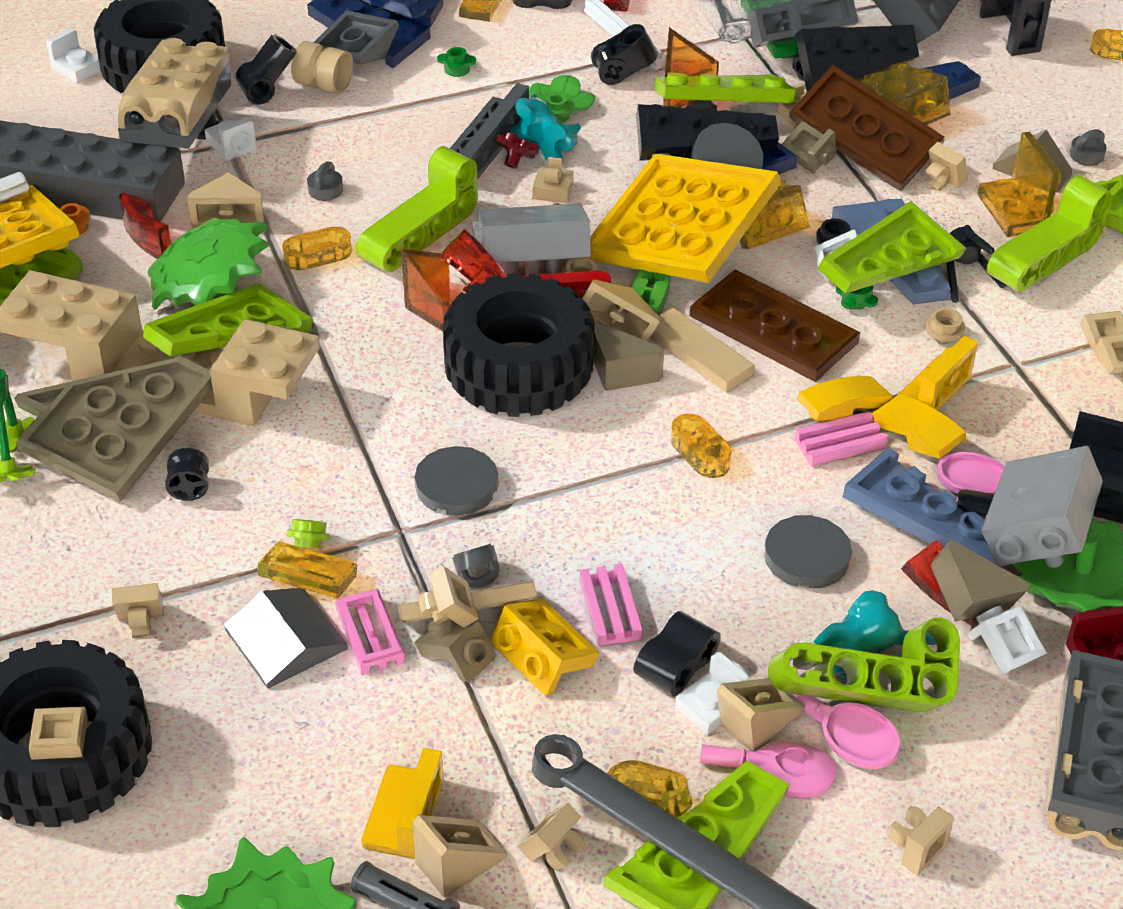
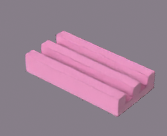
[795,411,888,467]
[580,564,642,646]
[335,588,405,675]

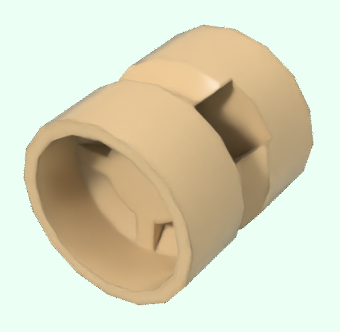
[291,41,353,94]

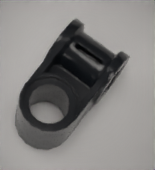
[590,24,658,85]

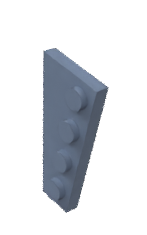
[832,198,951,305]
[842,447,996,564]

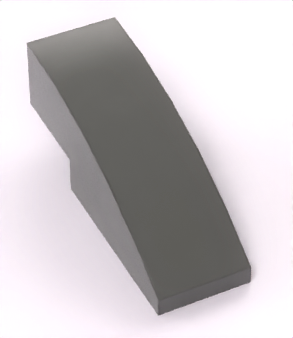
[747,0,858,48]

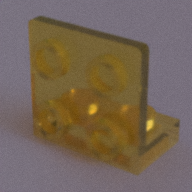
[860,63,950,125]
[977,131,1061,237]
[740,180,810,249]

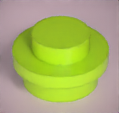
[286,519,330,548]

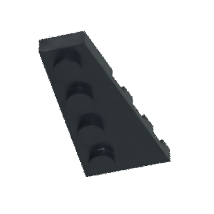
[795,25,919,92]
[636,104,779,161]

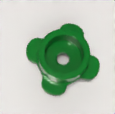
[437,47,476,77]
[836,285,878,310]

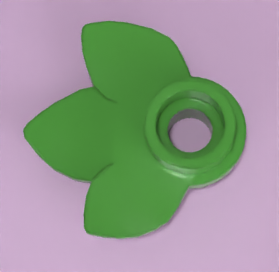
[529,75,595,123]

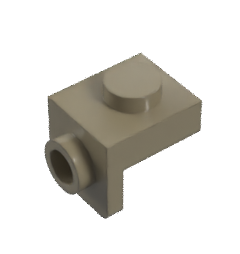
[782,121,837,174]
[414,619,496,682]

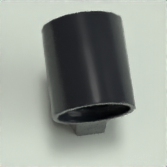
[236,34,297,105]

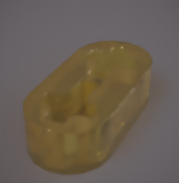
[1090,29,1123,60]
[282,226,352,271]
[671,414,732,478]
[607,760,692,817]

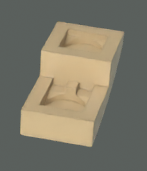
[1081,311,1123,373]

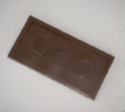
[789,65,945,191]
[689,269,860,382]

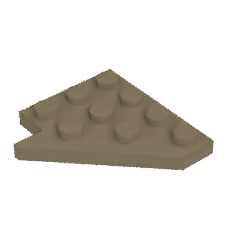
[14,356,212,502]

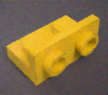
[897,335,978,410]
[490,599,600,695]

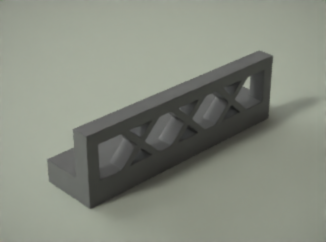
[450,83,529,180]

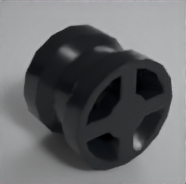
[165,448,209,501]

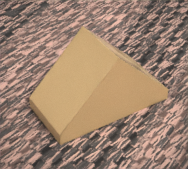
[187,172,265,228]
[582,280,661,341]
[717,678,806,751]
[412,815,507,897]

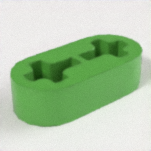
[631,270,670,315]

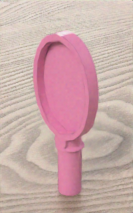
[936,452,1004,494]
[792,694,900,769]
[700,742,836,798]

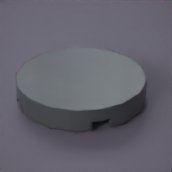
[691,123,763,169]
[414,446,499,516]
[764,515,852,588]

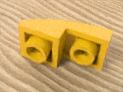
[797,376,893,423]
[872,393,967,459]

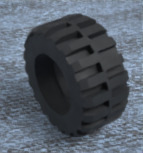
[94,0,225,93]
[442,273,595,417]
[0,640,152,828]

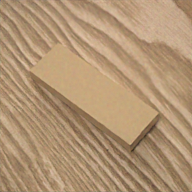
[650,307,755,392]
[397,582,537,622]

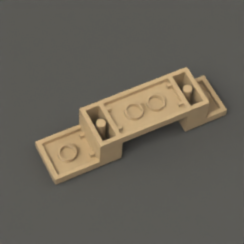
[0,270,320,427]

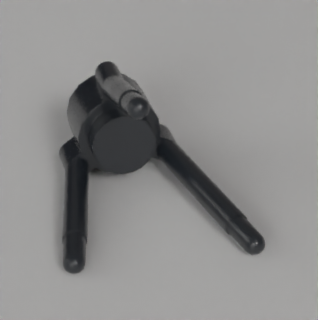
[946,225,1006,303]

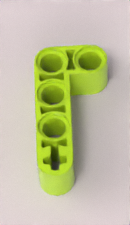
[355,146,478,273]
[987,175,1113,292]
[768,617,960,712]

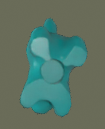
[510,94,581,161]
[813,590,936,683]

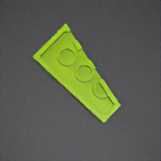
[654,73,796,103]
[817,201,966,294]
[143,283,313,357]
[603,761,790,909]

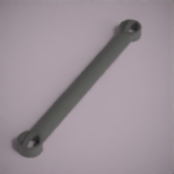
[532,734,818,909]

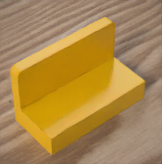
[361,747,444,859]

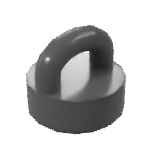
[1069,129,1107,166]
[307,161,343,201]
[452,543,500,588]

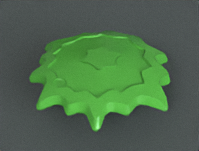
[147,218,269,310]
[1013,516,1123,613]
[176,837,356,909]

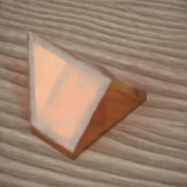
[663,27,719,107]
[401,248,450,332]

